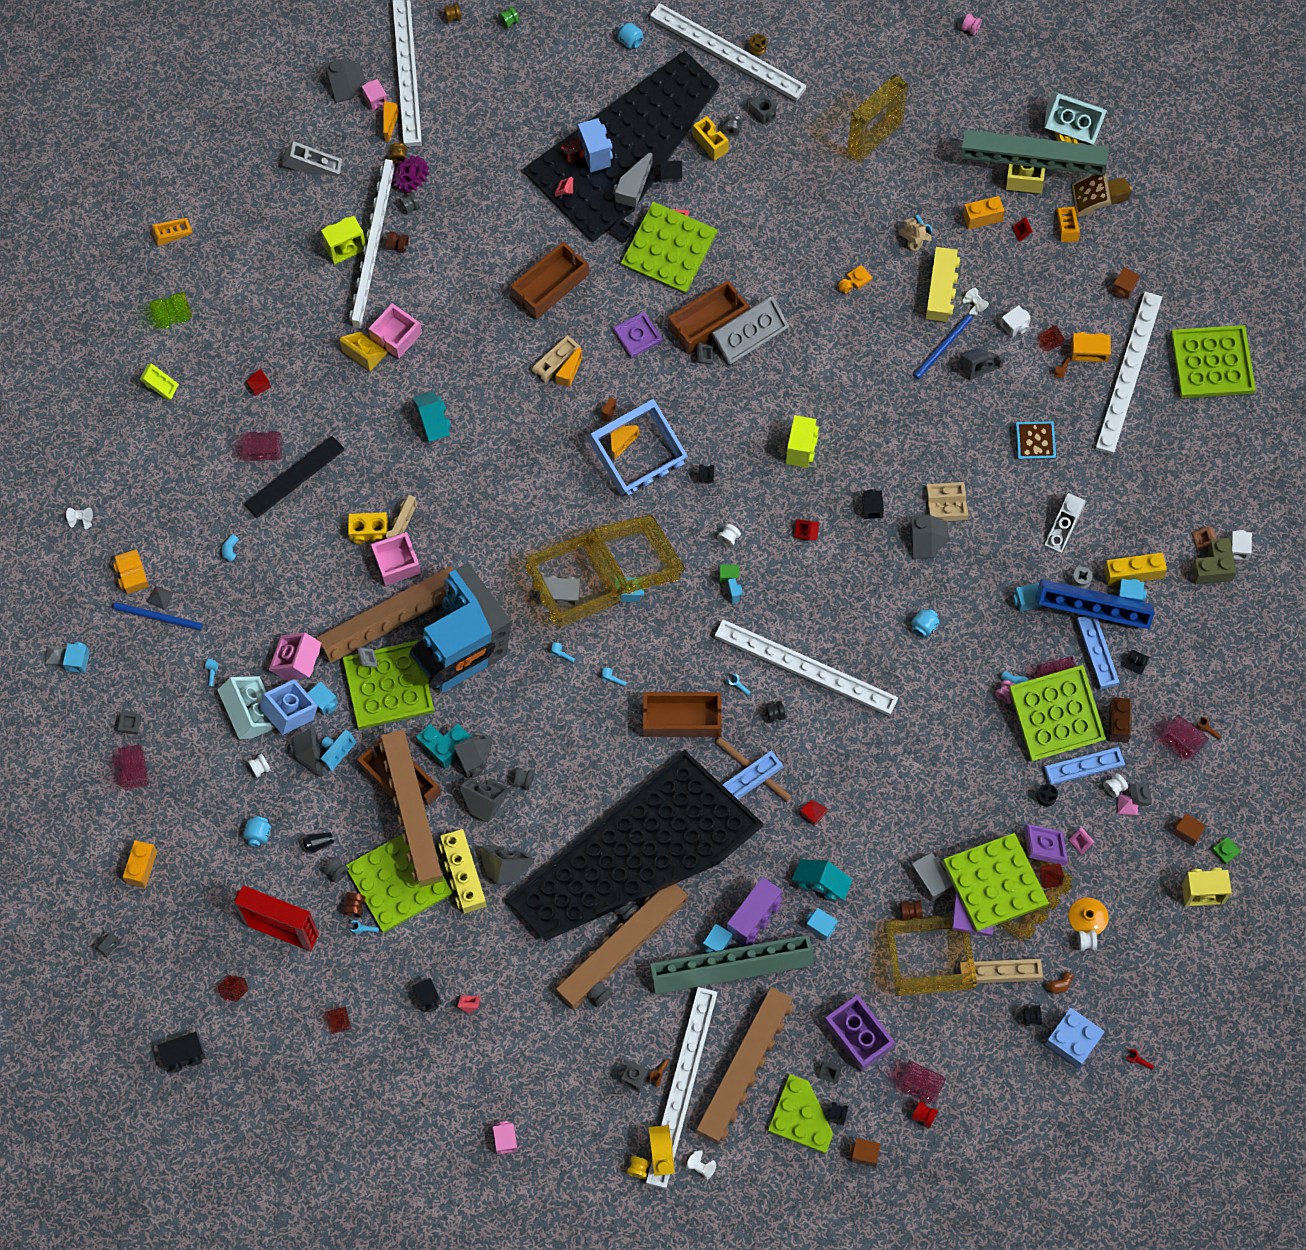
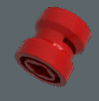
[911,1101,939,1129]

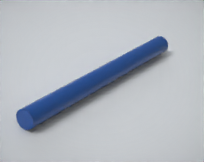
[913,314,973,380]
[113,602,203,631]

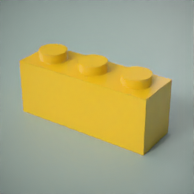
[1104,553,1167,586]

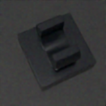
[1124,649,1150,675]

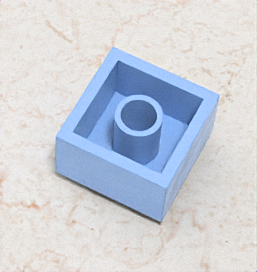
[578,118,613,173]
[260,679,318,735]
[1045,1008,1105,1069]

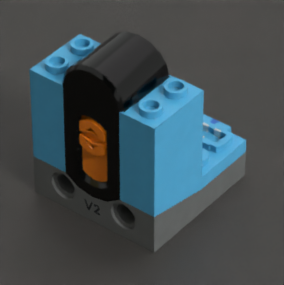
[409,563,512,693]

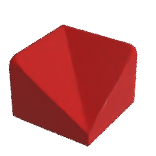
[246,369,271,396]
[794,519,819,540]
[799,800,828,827]

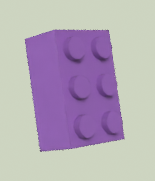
[727,877,783,946]
[824,994,895,1072]

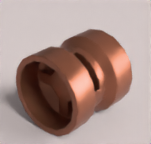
[386,231,409,253]
[342,892,366,918]
[900,900,923,921]

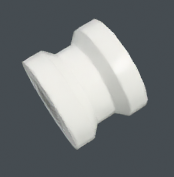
[717,523,741,547]
[248,754,271,778]
[1103,773,1128,798]
[1078,930,1097,951]

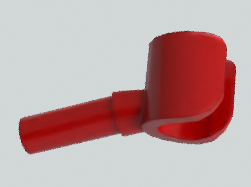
[1126,1049,1154,1070]

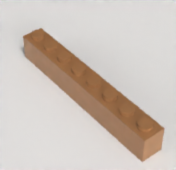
[317,566,454,663]
[379,729,443,887]
[556,884,688,1010]
[696,987,794,1145]

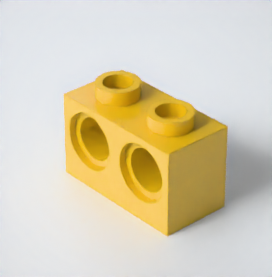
[349,512,388,544]

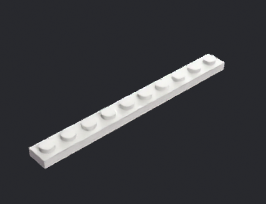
[393,0,422,147]
[650,3,806,102]
[350,159,394,328]
[1095,292,1162,455]
[715,620,898,716]
[646,987,718,1189]

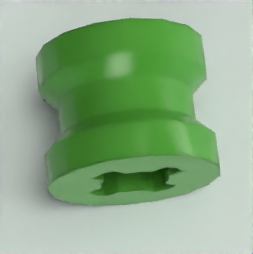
[499,7,520,29]

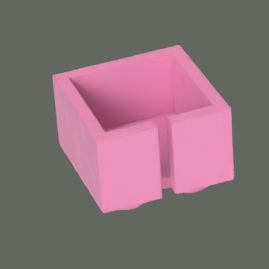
[369,303,422,359]
[371,532,421,586]

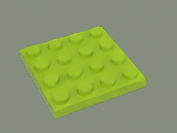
[621,201,718,294]
[1171,325,1256,398]
[343,640,435,730]
[1009,665,1106,761]
[346,832,453,933]
[942,833,1049,933]

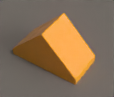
[611,425,640,460]

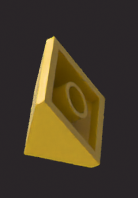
[340,331,388,371]

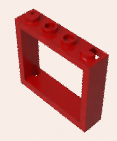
[234,885,319,952]

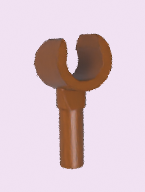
[1054,356,1071,378]
[1197,717,1222,740]
[648,1059,669,1087]

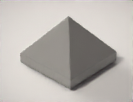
[45,646,67,665]
[358,647,378,668]

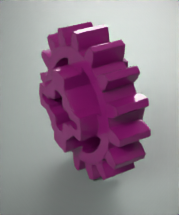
[392,155,429,193]

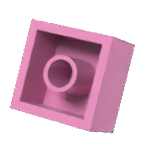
[269,633,322,680]

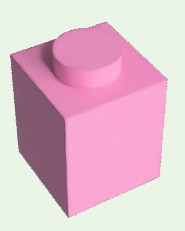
[362,79,388,111]
[493,1121,518,1155]

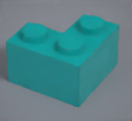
[413,391,452,442]
[416,724,471,770]
[792,859,853,902]

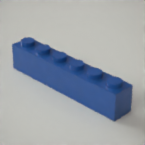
[1035,579,1155,629]

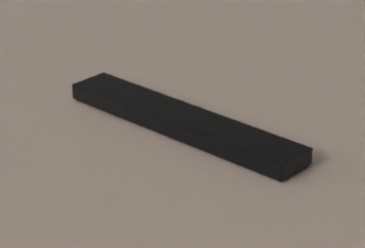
[245,436,344,518]

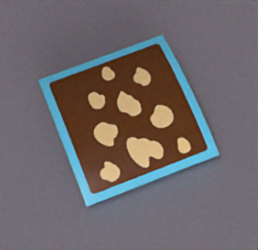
[1016,421,1056,459]

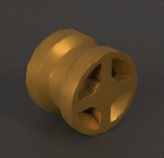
[444,2,462,23]
[749,34,767,56]
[389,143,407,164]

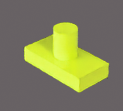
[140,363,179,400]

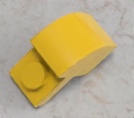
[648,1125,675,1176]

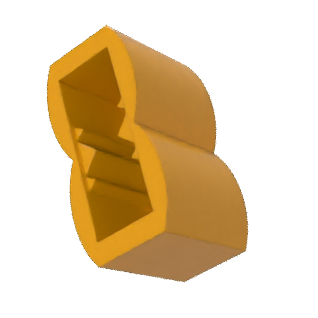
[113,549,149,594]

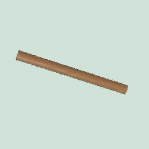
[716,737,792,802]

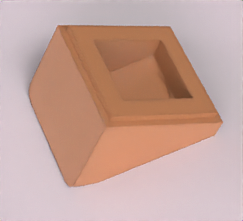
[1192,526,1217,550]

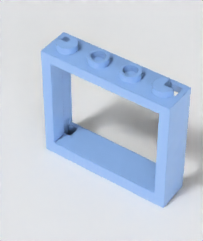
[587,399,688,496]

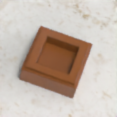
[601,397,617,422]

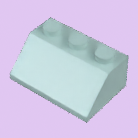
[1044,91,1107,144]
[218,676,276,739]

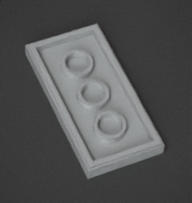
[711,295,789,365]

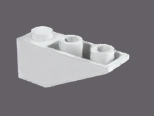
[1045,493,1087,553]

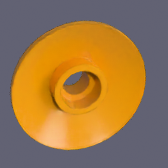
[1068,897,1109,935]

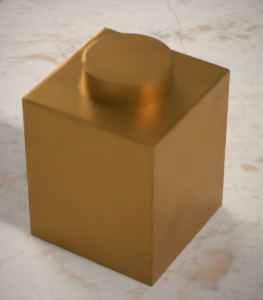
[1108,177,1132,206]

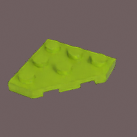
[768,1074,833,1154]

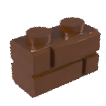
[1109,697,1132,743]

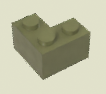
[1192,538,1237,584]

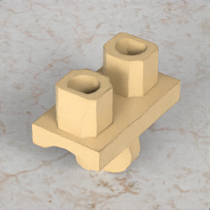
[899,218,931,251]

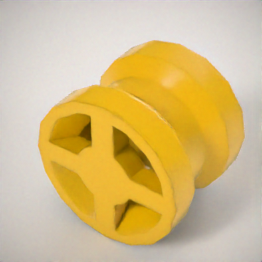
[626,1156,651,1179]

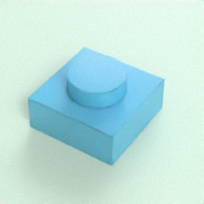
[728,578,743,604]

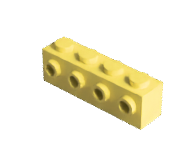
[926,247,960,322]
[438,829,487,914]

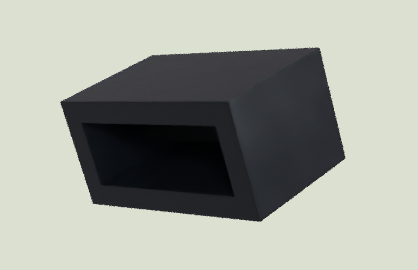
[157,1032,206,1073]

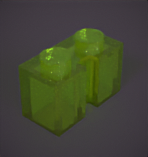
[149,291,193,328]

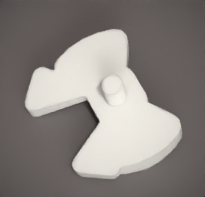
[963,288,989,316]
[66,507,93,530]
[686,1151,716,1180]

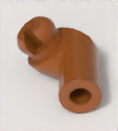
[1046,971,1074,994]

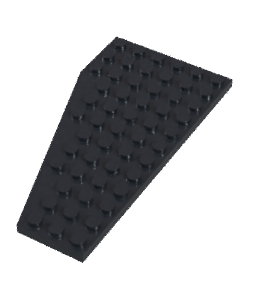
[523,50,720,242]
[506,750,763,941]

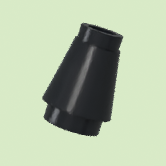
[303,832,334,853]

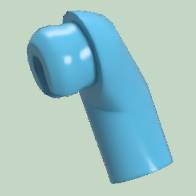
[222,534,239,562]
[1001,671,1029,684]

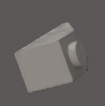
[282,141,342,175]
[613,153,652,207]

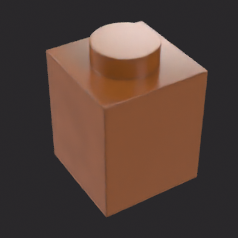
[1112,267,1140,300]
[1173,813,1206,847]
[848,1138,881,1167]

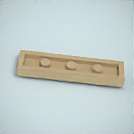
[960,959,1043,984]

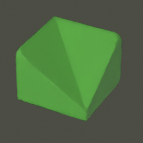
[720,564,739,585]

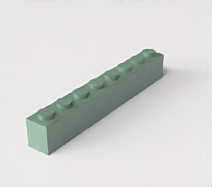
[961,130,1109,176]
[650,935,814,994]

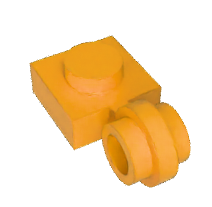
[838,265,873,294]

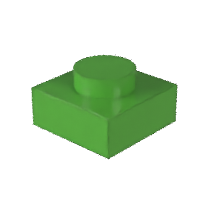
[1212,837,1241,865]

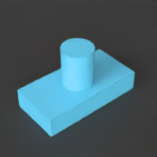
[320,729,357,771]

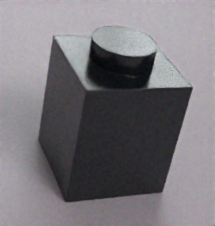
[657,161,682,182]
[862,489,884,519]
[412,978,441,1012]

